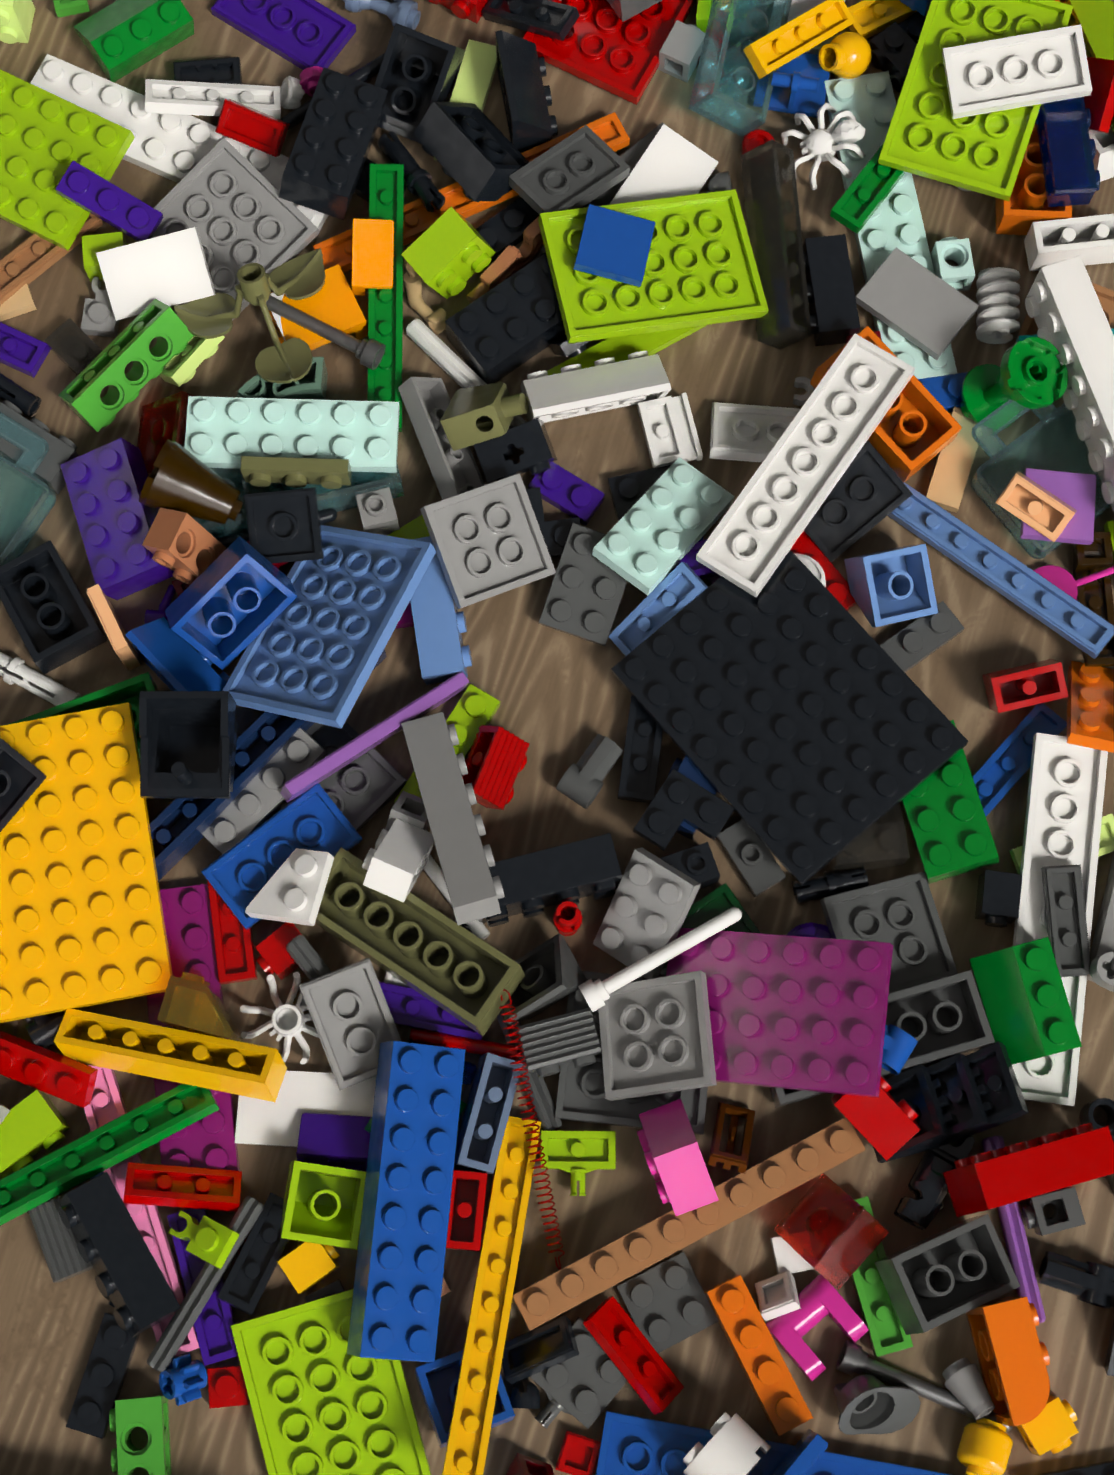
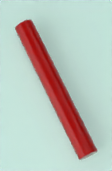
[410,1028,520,1061]

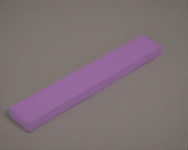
[280,672,469,803]

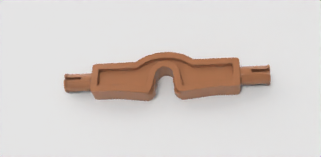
[466,217,544,303]

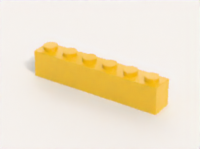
[54,1009,287,1102]

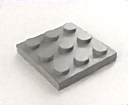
[420,473,556,610]
[598,971,717,1101]

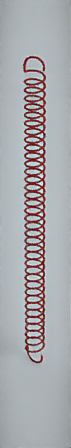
[499,989,565,1270]

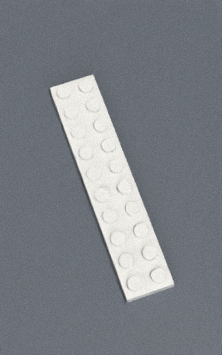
[30,54,329,242]
[1012,733,1108,1106]

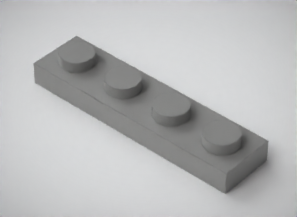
[202,728,328,854]

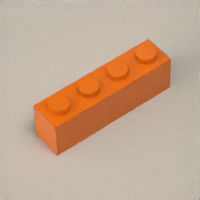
[704,1275,813,1436]

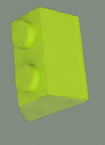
[280,1160,366,1250]

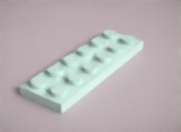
[184,396,400,473]

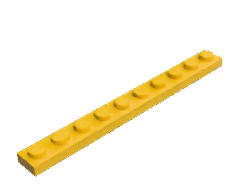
[442,1116,541,1475]

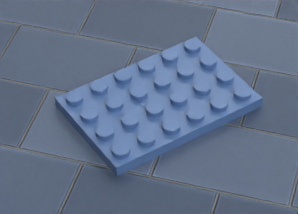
[222,525,436,729]

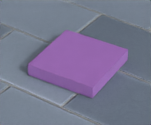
[1020,468,1096,545]

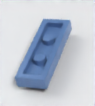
[609,562,708,656]

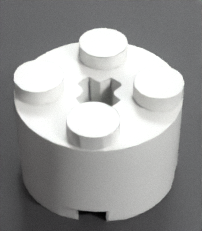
[683,1412,771,1475]

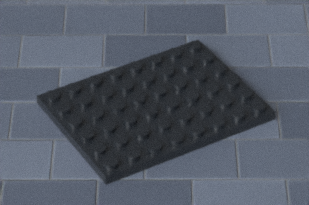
[611,550,968,886]

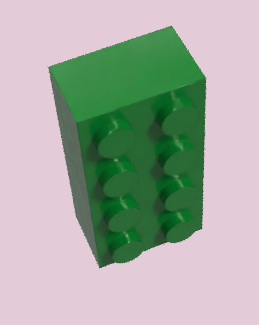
[902,720,999,884]

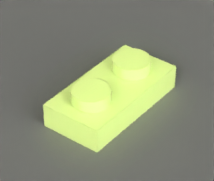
[159,335,225,387]

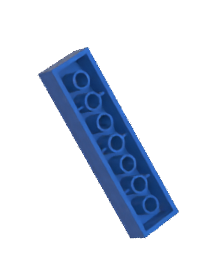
[347,1041,466,1363]

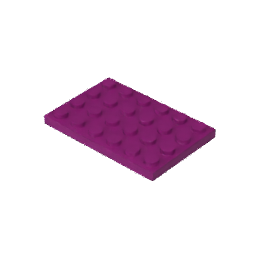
[666,928,893,1098]

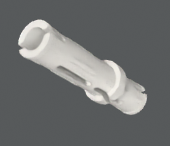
[0,651,81,706]

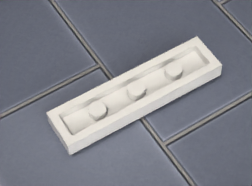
[145,79,281,119]

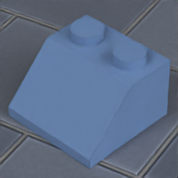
[844,544,938,627]

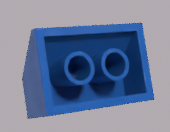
[125,617,230,691]

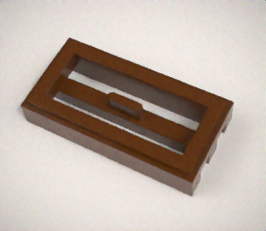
[708,1102,755,1174]

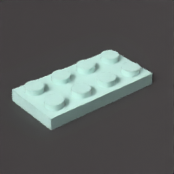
[592,457,735,596]

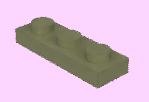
[240,456,352,489]

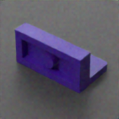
[296,1113,371,1172]

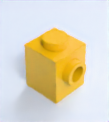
[1016,1395,1079,1456]

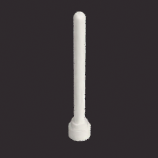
[578,907,742,1012]

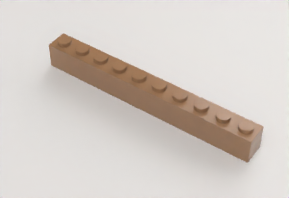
[513,1117,866,1331]

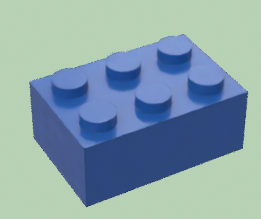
[165,536,298,670]

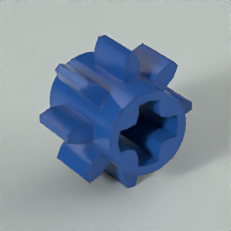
[159,1353,208,1406]

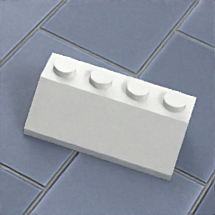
[520,351,671,423]

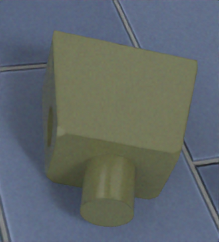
[440,382,529,451]

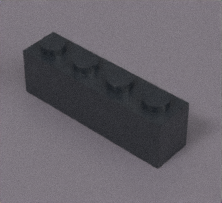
[59,1172,180,1338]

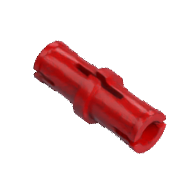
[553,901,582,936]

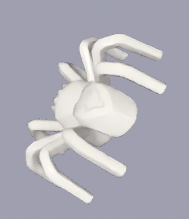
[781,103,866,190]
[240,972,319,1064]

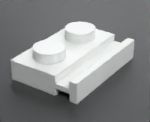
[637,392,703,468]

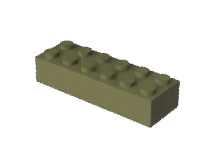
[315,847,526,1036]

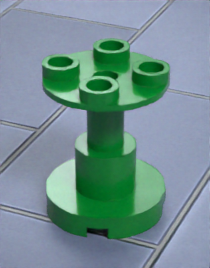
[961,337,1068,431]

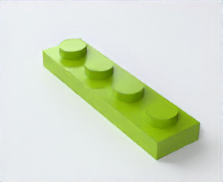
[394,684,501,803]

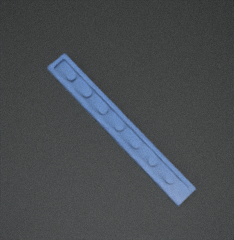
[888,482,1114,659]

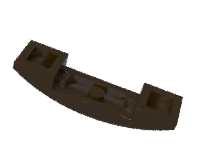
[1073,532,1114,667]

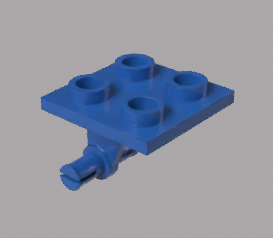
[757,53,830,118]

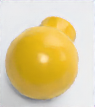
[819,32,872,79]

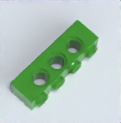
[59,298,194,432]
[109,1395,172,1475]

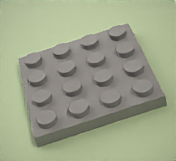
[133,137,320,321]

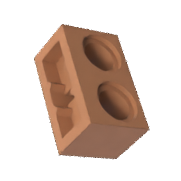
[142,507,226,585]

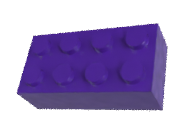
[60,438,174,600]

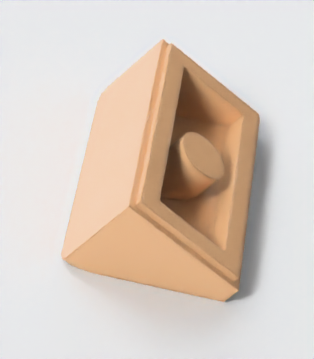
[995,471,1077,542]

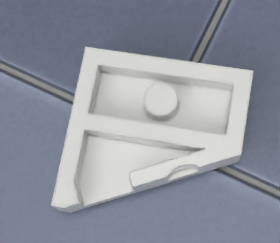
[245,848,334,926]

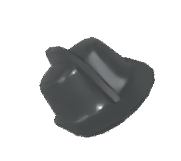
[834,1374,921,1435]

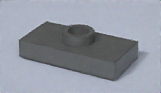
[716,819,786,897]

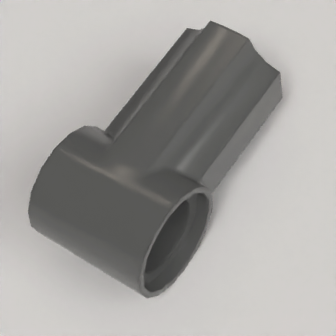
[556,734,623,809]

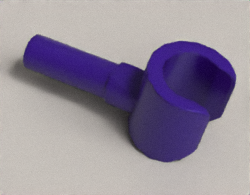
[144,585,176,624]

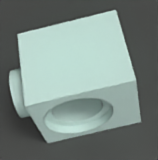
[931,237,975,291]

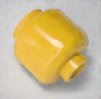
[957,1418,1013,1475]

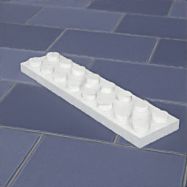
[696,333,915,597]

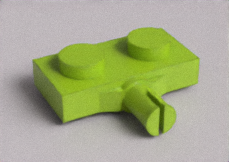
[541,1131,616,1196]

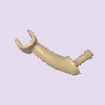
[403,260,447,335]

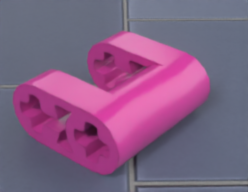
[765,1274,869,1382]

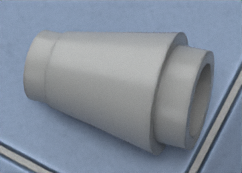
[942,1358,995,1420]

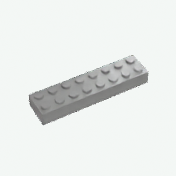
[398,377,485,500]

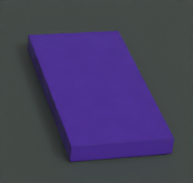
[211,0,356,70]

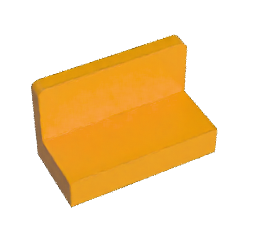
[352,218,394,296]

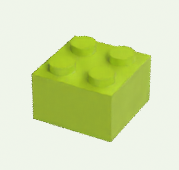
[401,206,496,299]

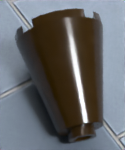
[139,439,244,524]

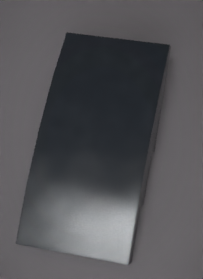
[873,1041,1029,1163]

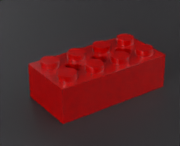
[943,1122,1114,1217]

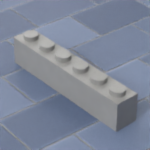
[401,712,505,925]

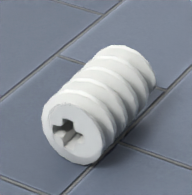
[976,267,1020,344]

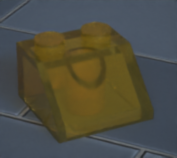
[157,972,243,1042]

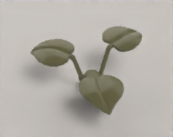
[174,248,326,383]

